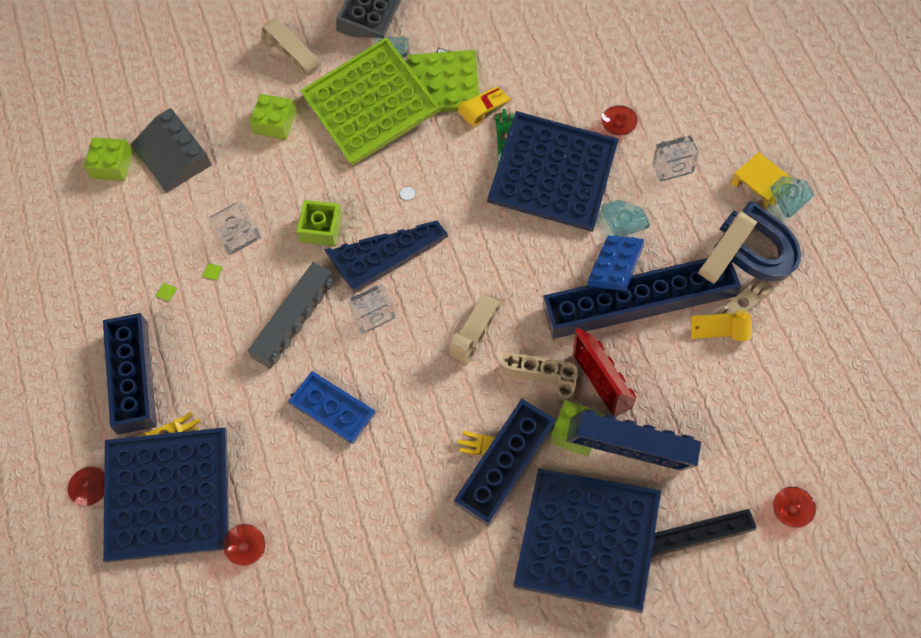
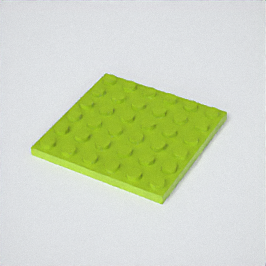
[300,37,441,166]

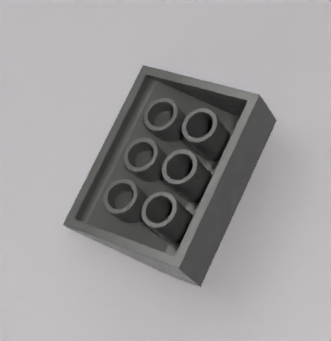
[336,0,401,38]
[131,108,212,193]

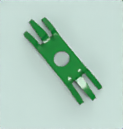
[495,109,514,164]

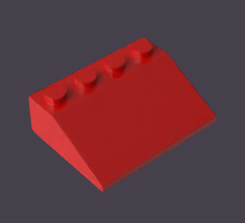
[572,328,636,417]

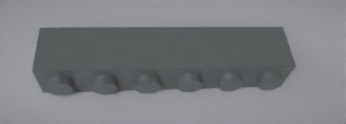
[248,262,334,369]

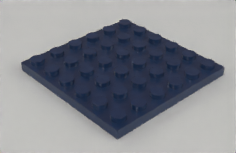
[487,111,619,232]
[103,427,230,562]
[513,468,661,614]

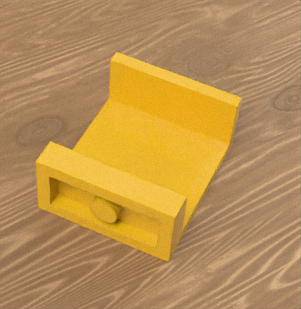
[731,152,792,210]

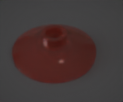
[602,105,637,136]
[68,467,104,506]
[773,487,816,528]
[223,524,265,566]

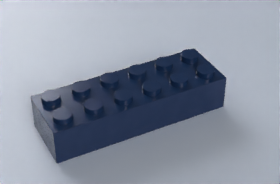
[103,313,157,435]
[454,398,556,527]
[566,409,701,471]

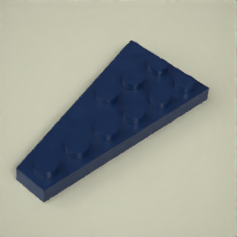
[324,220,448,293]

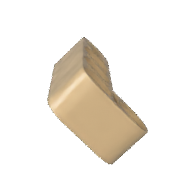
[261,17,320,76]
[698,211,757,284]
[448,294,501,364]
[502,353,578,404]

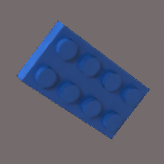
[588,235,644,291]
[288,371,376,445]

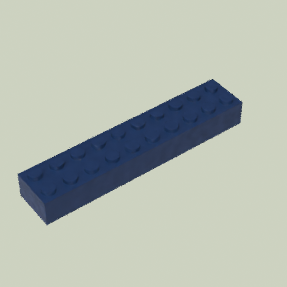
[543,258,741,339]

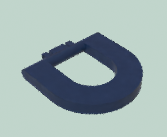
[714,201,801,281]

